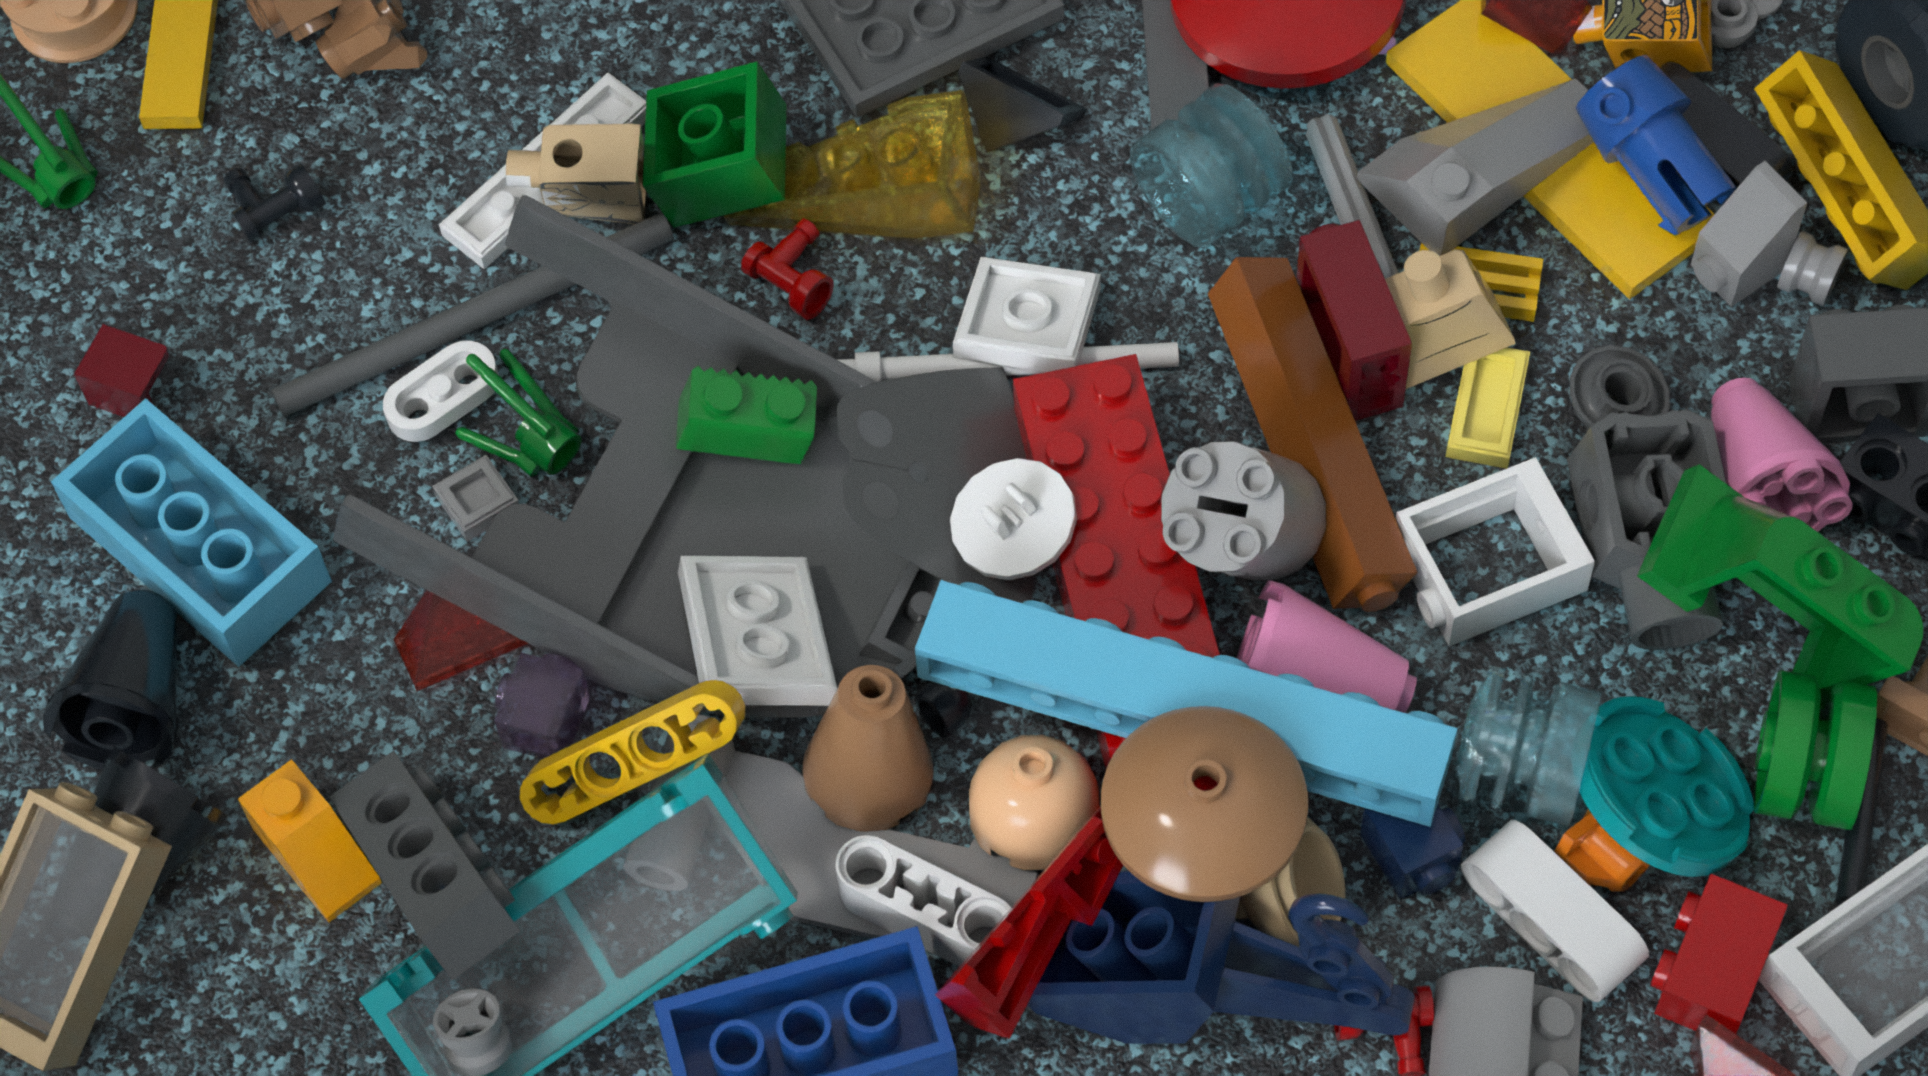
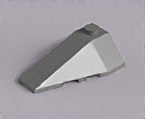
[1356,79,1594,256]

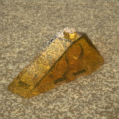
[724,90,981,238]

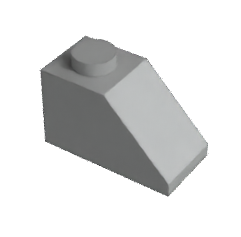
[1691,161,1807,307]

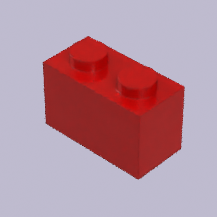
[1650,873,1788,1046]

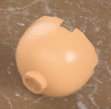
[969,735,1100,870]

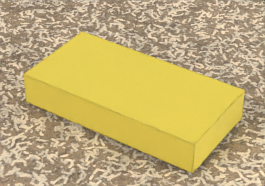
[1445,347,1530,469]

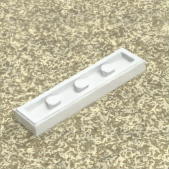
[439,73,646,269]

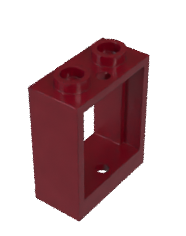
[1296,220,1412,421]

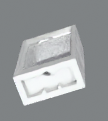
[1758,844,1928,1076]

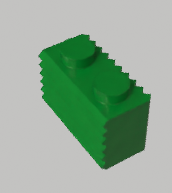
[676,365,817,464]

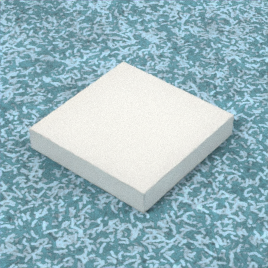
[953,257,1101,372]

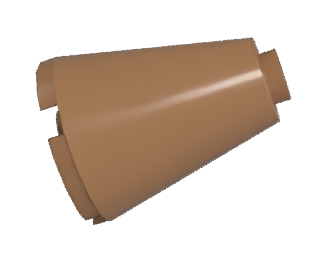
[803,665,934,832]

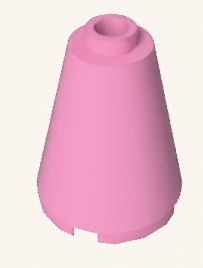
[1236,580,1417,713]

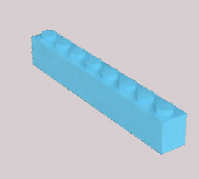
[915,580,1458,827]

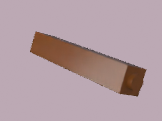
[1208,257,1418,612]

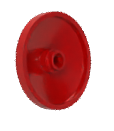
[1170,0,1406,88]

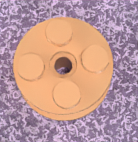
[0,0,138,63]

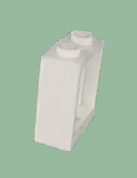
[1396,457,1595,646]

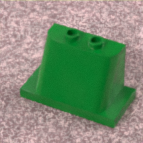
[1637,464,1923,710]

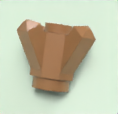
[315,0,427,79]

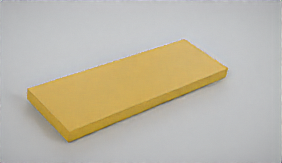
[1386,0,1715,300]

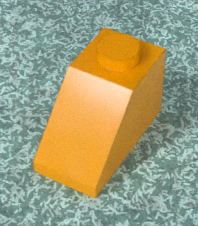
[238,759,382,923]

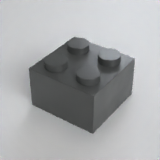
[1789,305,1928,444]

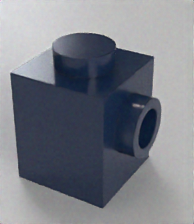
[1360,804,1466,900]

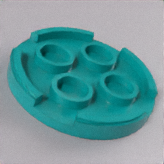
[1571,696,1755,877]

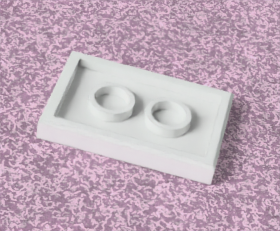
[678,556,837,706]

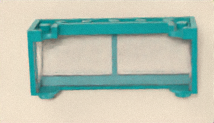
[359,753,798,1076]

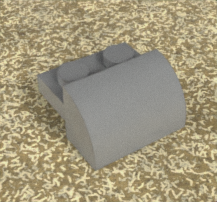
[1429,966,1583,1076]

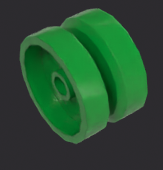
[1754,670,1877,830]

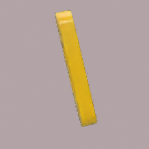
[520,680,745,825]

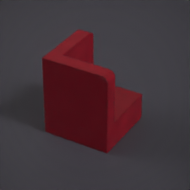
[74,324,169,417]

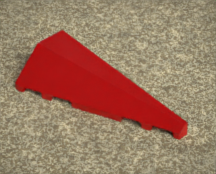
[935,806,1123,1039]

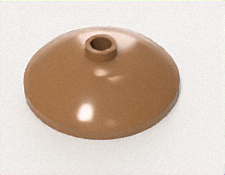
[1101,706,1308,902]

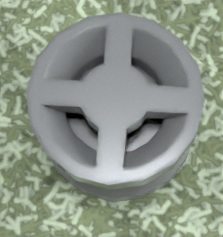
[1777,231,1849,307]
[433,988,512,1076]

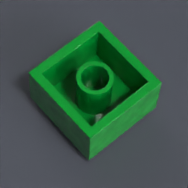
[643,61,787,228]

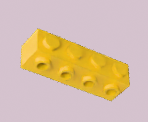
[1754,50,1928,290]

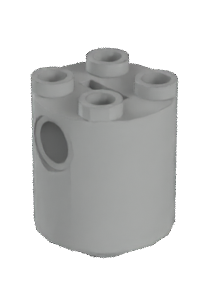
[1161,442,1326,581]

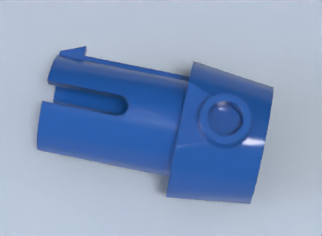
[1575,55,1737,235]

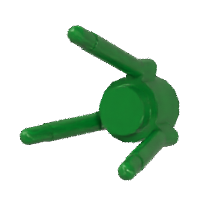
[0,74,98,209]
[455,349,582,477]

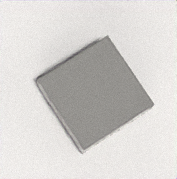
[432,455,519,542]

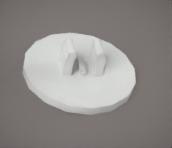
[950,458,1077,580]

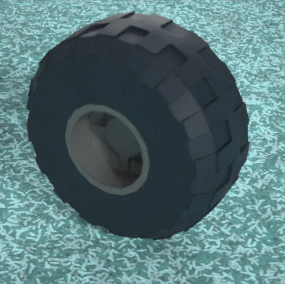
[1835,0,1928,150]

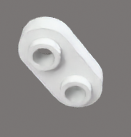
[383,341,499,442]

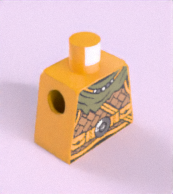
[1570,0,1712,72]

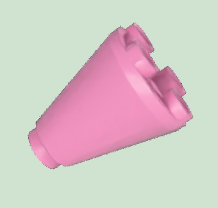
[1711,378,1853,532]

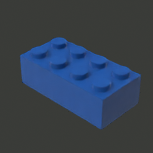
[653,926,958,1076]

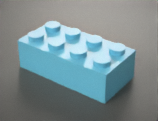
[51,398,332,667]

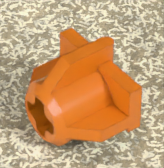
[1554,809,1650,892]

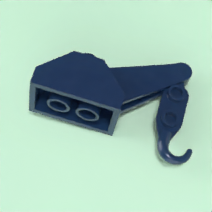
[1027,871,1415,1044]

